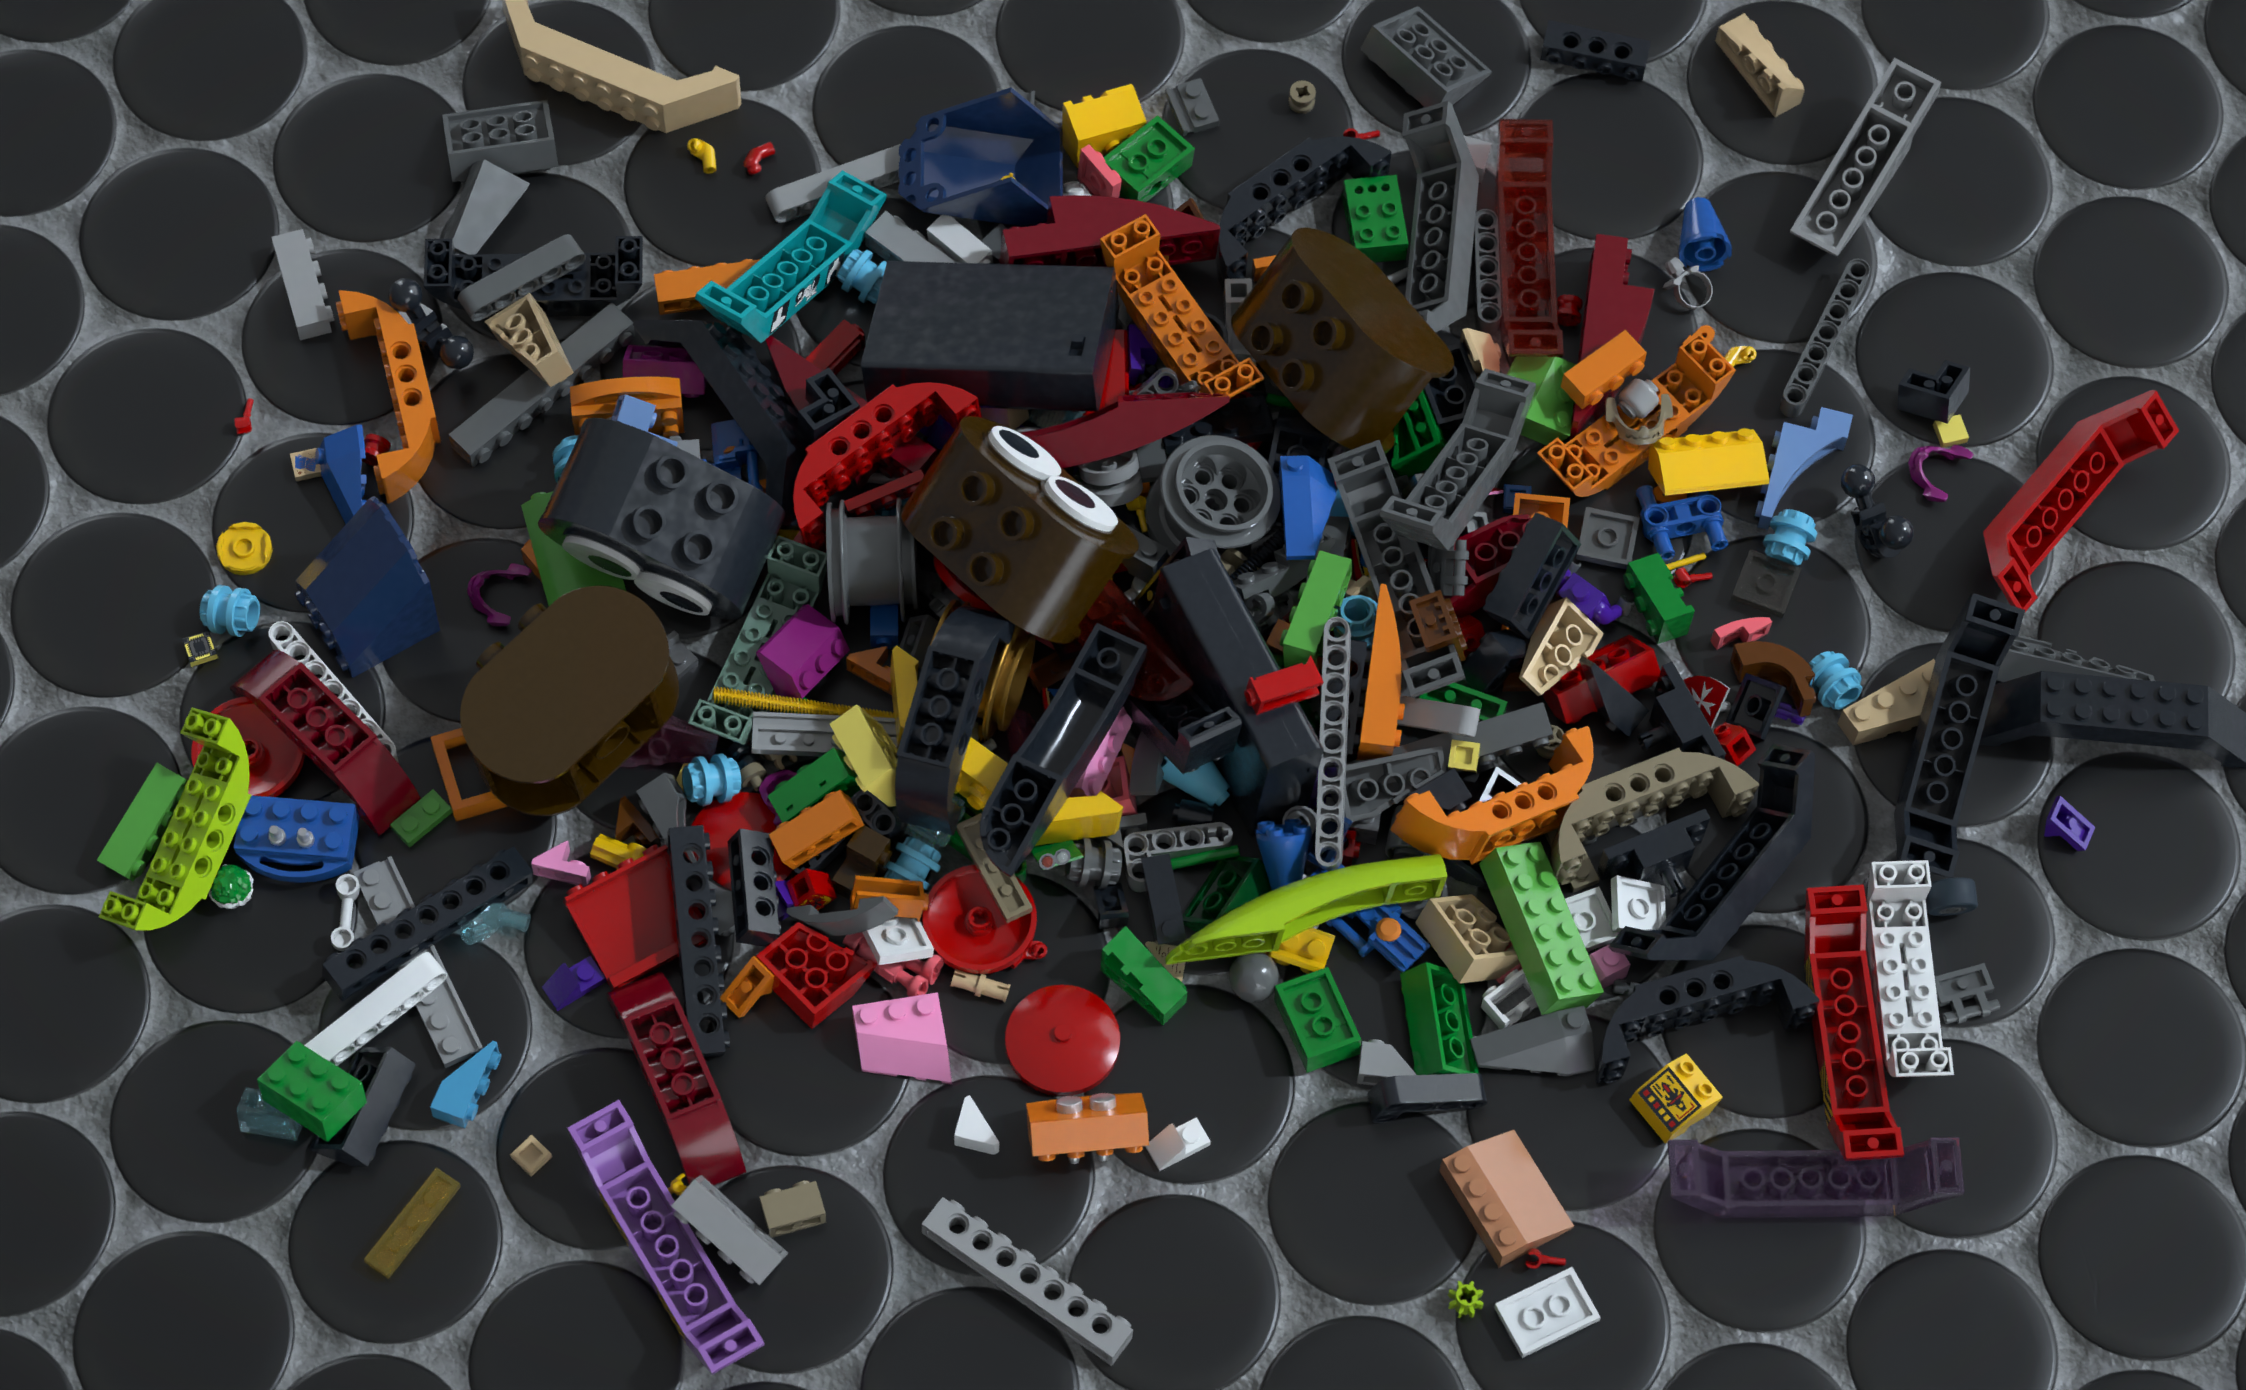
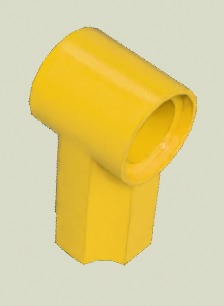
[590,834,647,870]

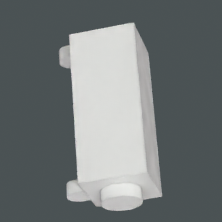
[927,215,993,264]

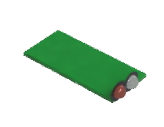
[1031,840,1083,870]

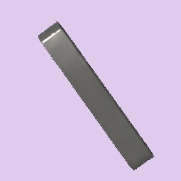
[1779,258,1870,418]

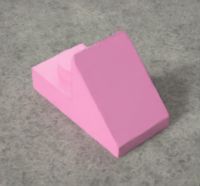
[531,841,591,887]

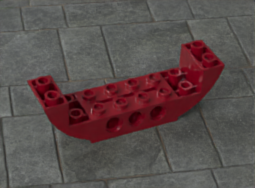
[229,650,421,836]
[606,972,746,1186]

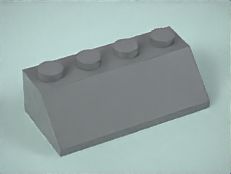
[671,1175,788,1285]

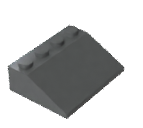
[1360,6,1492,108]
[442,100,559,182]

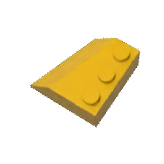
[1062,84,1147,168]

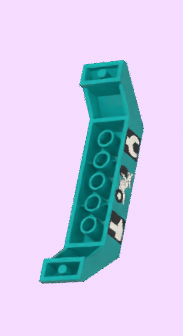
[695,170,887,343]

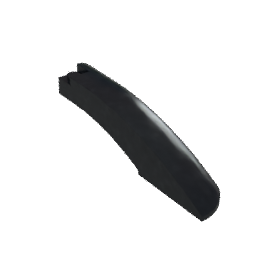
[980,623,1148,877]

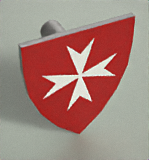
[1683,676,1731,729]

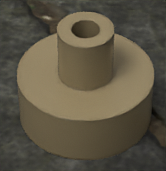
[740,762,767,791]

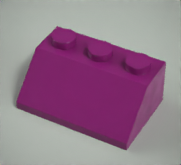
[623,345,707,398]
[756,604,850,699]

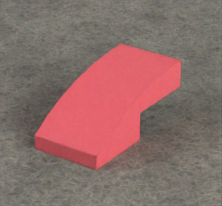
[1710,617,1772,650]

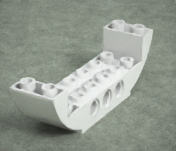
[1866,860,1954,1077]

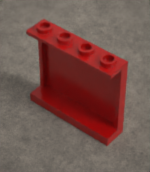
[563,844,715,991]

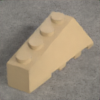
[1715,13,1804,117]

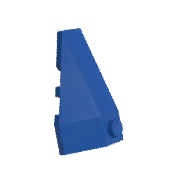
[315,425,367,524]
[1279,456,1336,560]

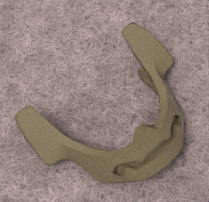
[1605,394,1673,445]

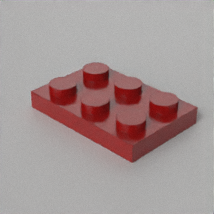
[844,469,925,517]

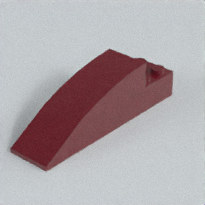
[1000,195,1221,267]
[1568,234,1655,442]
[765,335,938,491]

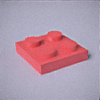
[1077,144,1121,198]

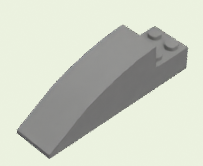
[1790,58,1941,257]

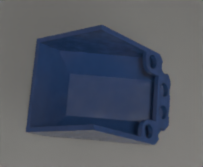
[899,87,1063,227]
[295,496,440,678]

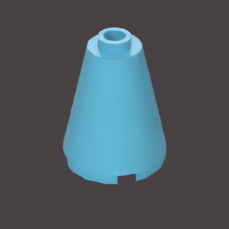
[1161,756,1230,807]

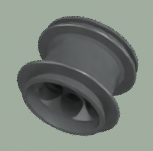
[1144,435,1281,559]
[826,497,919,625]

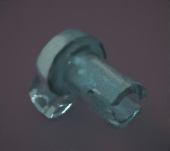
[460,902,531,945]

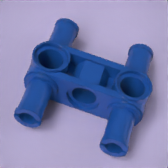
[1636,485,1728,561]

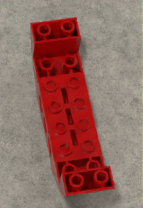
[793,382,982,548]

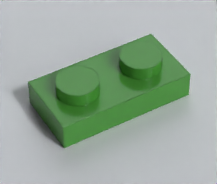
[390,789,452,848]

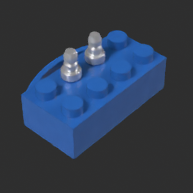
[234,795,360,883]

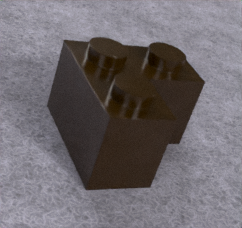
[832,825,892,900]

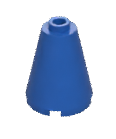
[1678,197,1732,272]

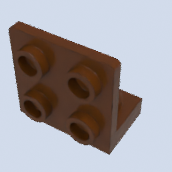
[1409,590,1468,662]

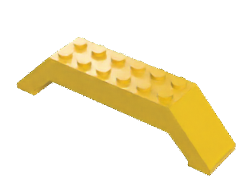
[890,645,1123,846]

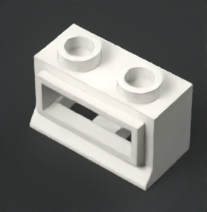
[1481,969,1538,1029]

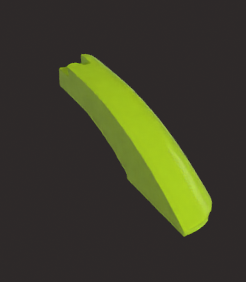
[1165,854,1447,965]

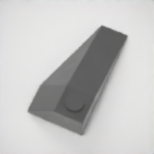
[1326,745,1447,822]
[1469,1006,1595,1076]

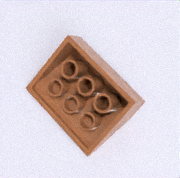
[1439,1130,1574,1268]

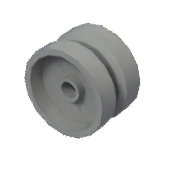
[1078,449,1143,507]

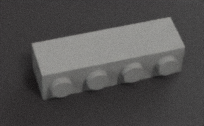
[865,211,961,263]
[271,229,334,340]

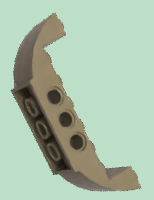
[1549,748,1759,885]

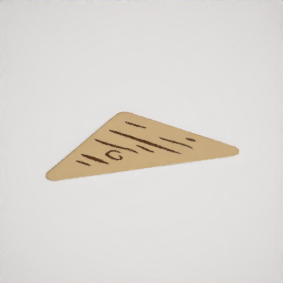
[1145,941,1185,982]

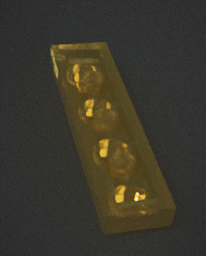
[364,1167,461,1279]

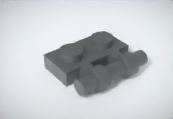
[1427,540,1469,596]
[1935,963,2000,1024]

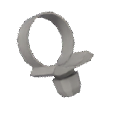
[1663,257,1713,309]

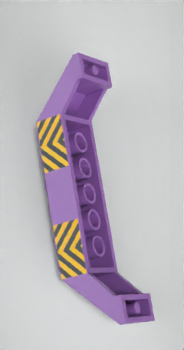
[567,1100,764,1375]

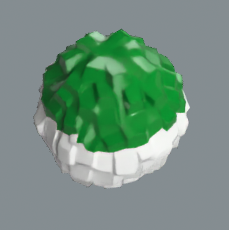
[209,864,253,909]

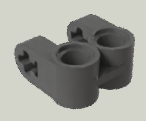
[1244,587,1300,636]

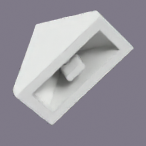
[954,1095,999,1155]

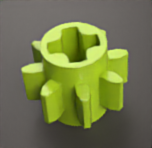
[1448,1281,1484,1318]

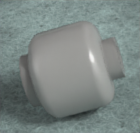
[1618,379,1659,419]

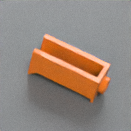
[850,875,929,922]

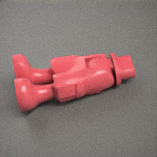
[843,932,944,997]

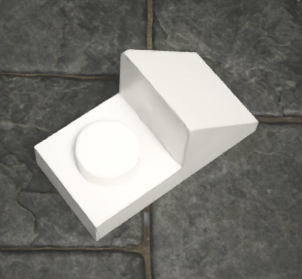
[1146,1117,1211,1171]

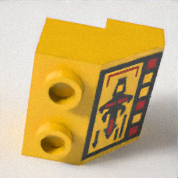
[1629,1053,1723,1144]

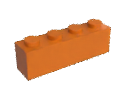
[654,259,761,315]

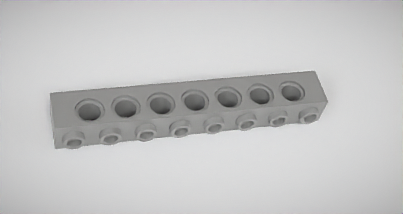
[922,1197,1133,1366]

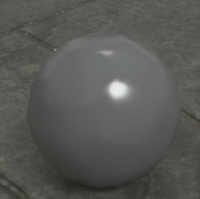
[1228,953,1279,1002]

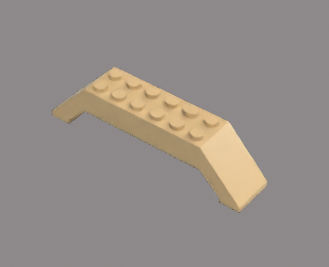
[502,0,741,133]

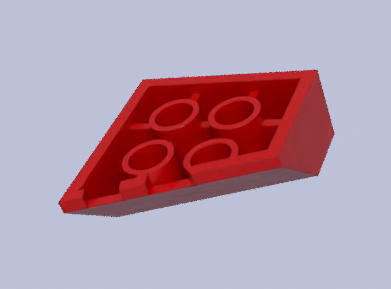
[756,922,878,1029]

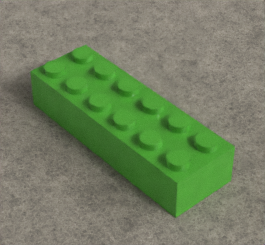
[1479,842,1604,1015]

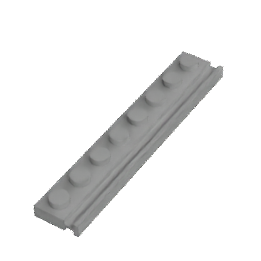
[752,712,979,758]
[353,856,483,1068]

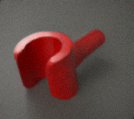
[1343,128,1380,140]
[234,398,254,434]
[1673,567,1713,589]
[1525,1248,1566,1269]

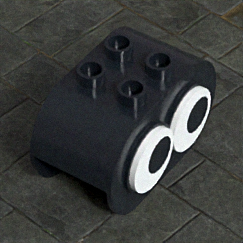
[538,418,786,619]

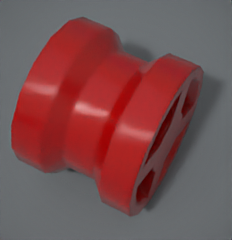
[1555,294,1583,326]
[362,434,391,466]

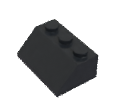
[1424,342,1477,432]

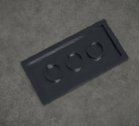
[1163,395,1274,454]

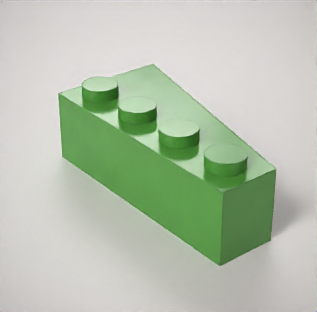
[1280,551,1352,671]
[97,763,188,881]

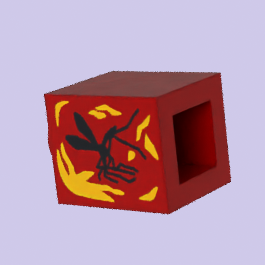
[786,868,837,911]

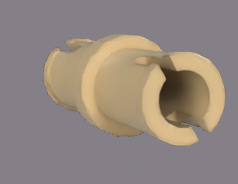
[951,969,1011,1002]

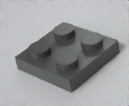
[1576,507,1640,569]

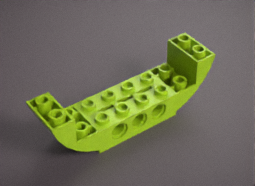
[99,708,251,931]

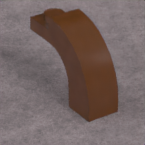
[1730,641,1816,717]

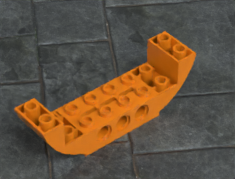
[1100,214,1264,399]
[336,290,441,504]
[1537,332,1736,497]
[1390,726,1593,864]

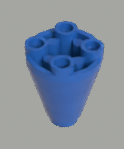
[1255,819,1312,890]

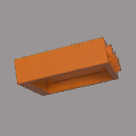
[430,728,508,822]

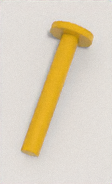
[1666,552,1706,570]

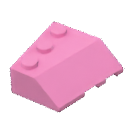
[852,992,952,1084]

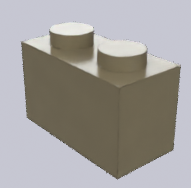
[760,1181,826,1238]

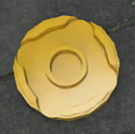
[216,522,273,575]

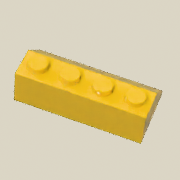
[1648,428,1769,496]

